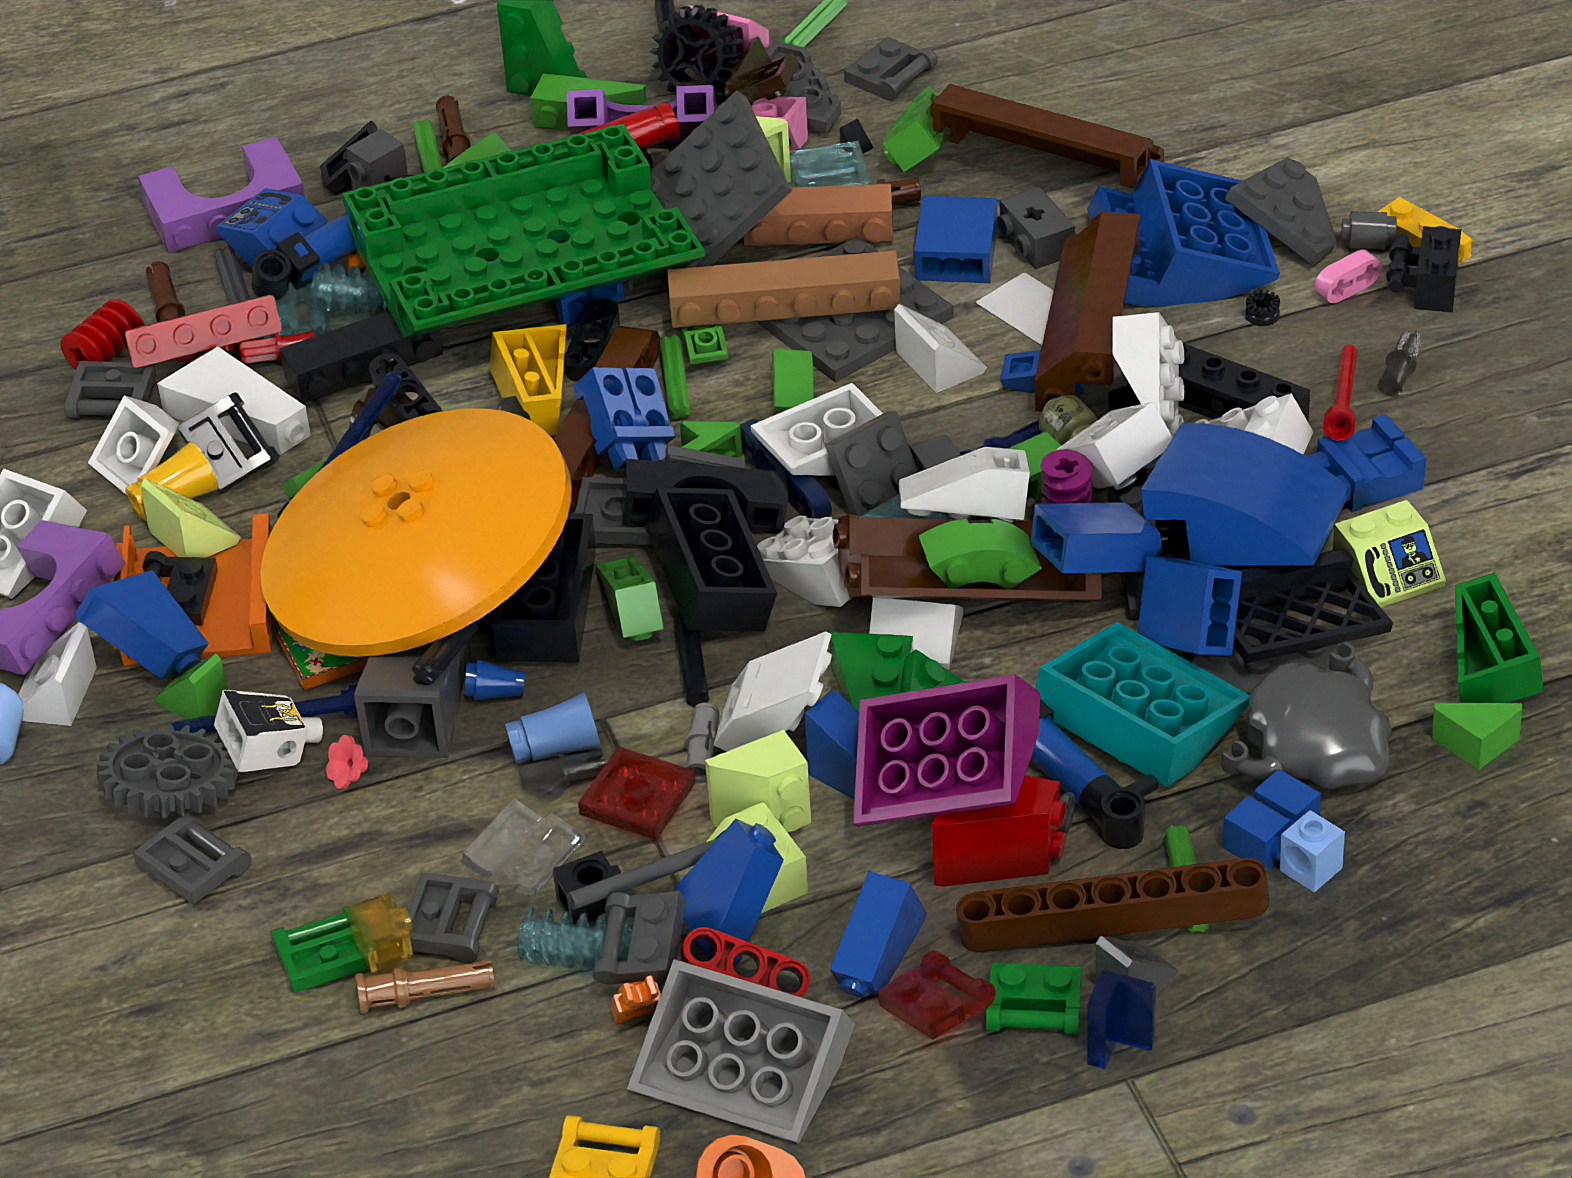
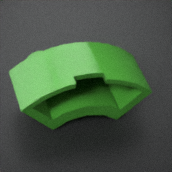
[919,518,1042,590]

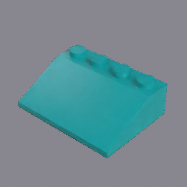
[1035,622,1250,787]

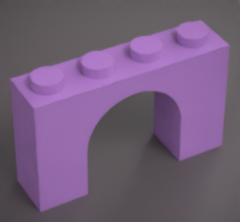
[567,85,718,143]
[138,137,305,253]
[0,520,126,675]

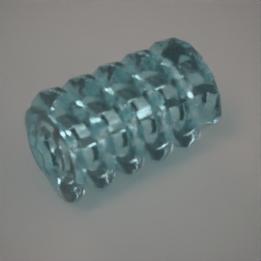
[310,262,389,316]
[518,906,606,971]

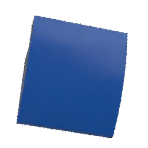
[1087,159,1280,307]
[1141,422,1349,565]

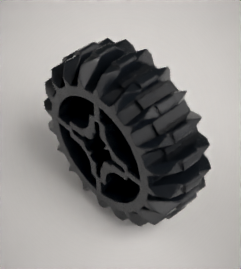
[650,5,744,96]

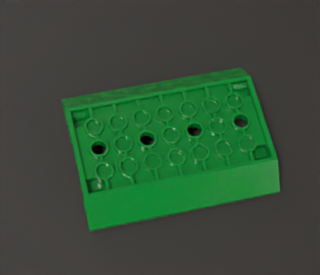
[342,124,705,339]

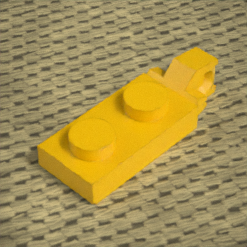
[1377,196,1473,263]

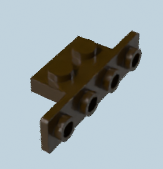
[725,37,799,107]

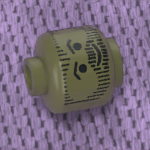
[1039,395,1098,445]

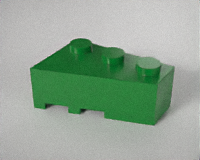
[497,0,587,96]
[1455,572,1544,703]
[829,632,914,711]

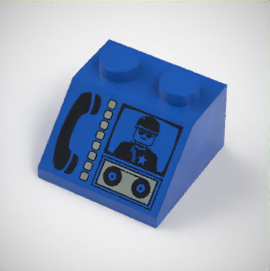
[214,188,328,277]

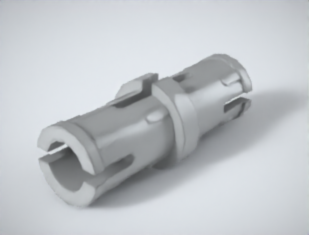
[685,703,720,783]

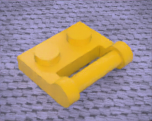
[549,1115,660,1178]

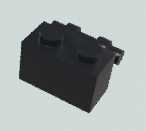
[1386,226,1462,313]

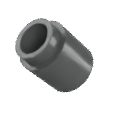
[1341,211,1397,250]

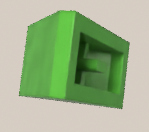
[153,653,227,727]
[1432,703,1522,770]

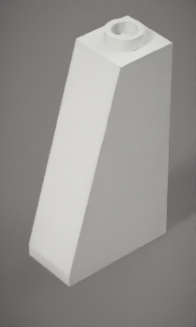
[157,346,311,455]

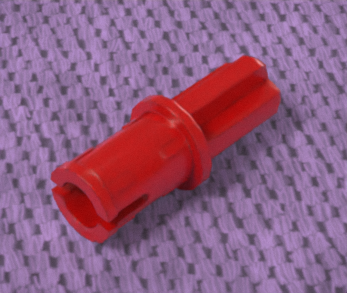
[239,331,315,364]

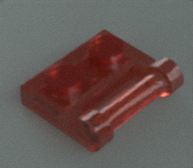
[876,950,996,1040]

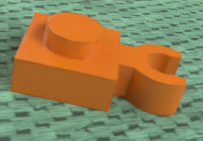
[610,976,661,1025]

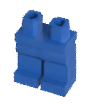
[573,367,676,471]
[1306,414,1427,512]

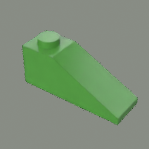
[530,73,647,131]
[882,85,946,172]
[595,555,664,641]

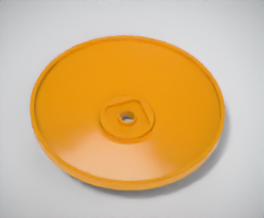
[260,408,572,657]

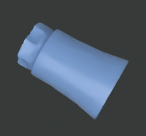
[505,692,601,764]

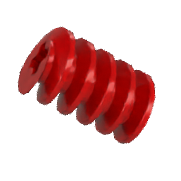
[60,299,144,370]

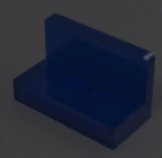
[1087,970,1156,1069]

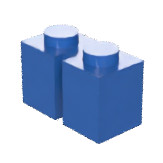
[1223,769,1322,870]

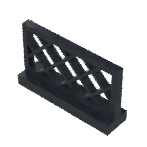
[1233,549,1393,663]

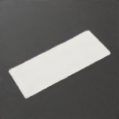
[976,273,1054,345]

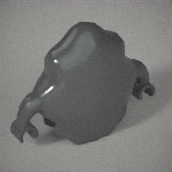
[1221,641,1392,789]

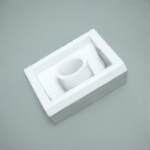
[894,304,987,393]
[869,598,963,670]
[18,622,97,726]

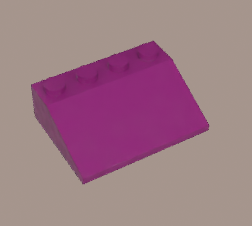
[853,674,1040,827]

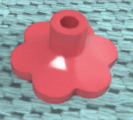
[326,735,368,789]

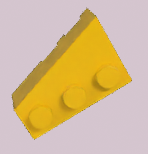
[489,324,567,436]

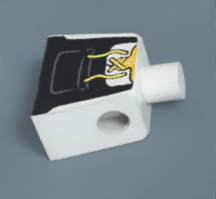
[214,690,323,772]

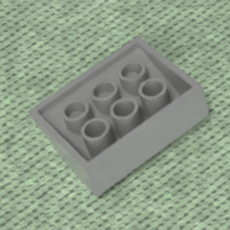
[627,959,855,1144]

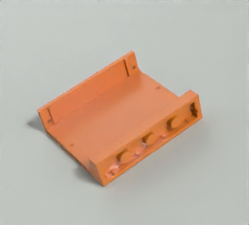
[112,513,272,666]

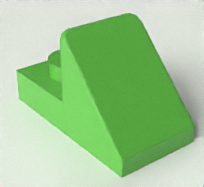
[680,421,742,458]

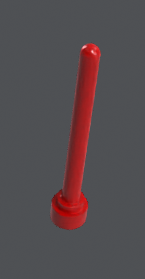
[1323,344,1357,441]

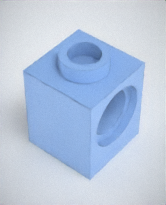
[1280,810,1345,892]

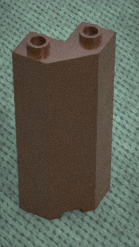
[930,84,1164,188]
[1035,212,1140,412]
[833,514,1101,602]

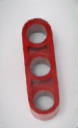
[680,927,811,997]

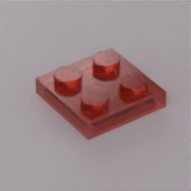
[578,746,696,840]

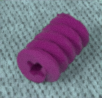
[1041,449,1093,504]

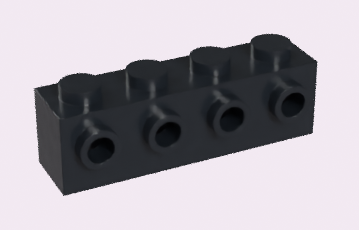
[280,311,443,404]
[1179,343,1310,421]

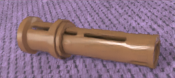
[355,959,495,1014]

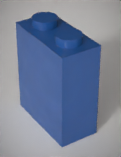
[914,196,998,283]
[1030,502,1162,573]
[1138,556,1242,656]

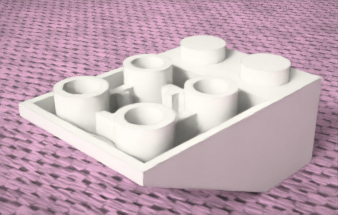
[1112,312,1184,437]
[1195,393,1313,454]
[899,447,1030,523]
[757,516,851,607]
[713,632,832,752]

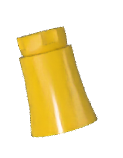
[125,442,218,521]

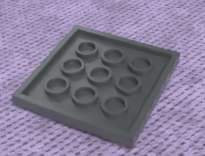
[650,91,792,269]
[756,236,954,383]

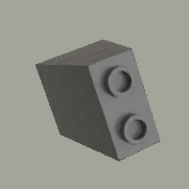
[354,641,471,758]

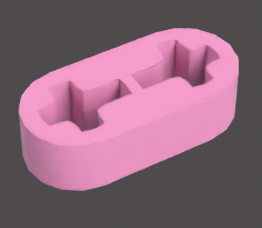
[1315,249,1382,304]

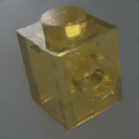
[347,891,413,973]

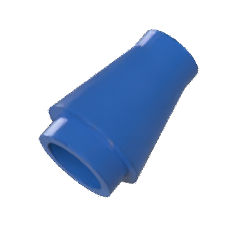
[464,659,525,701]

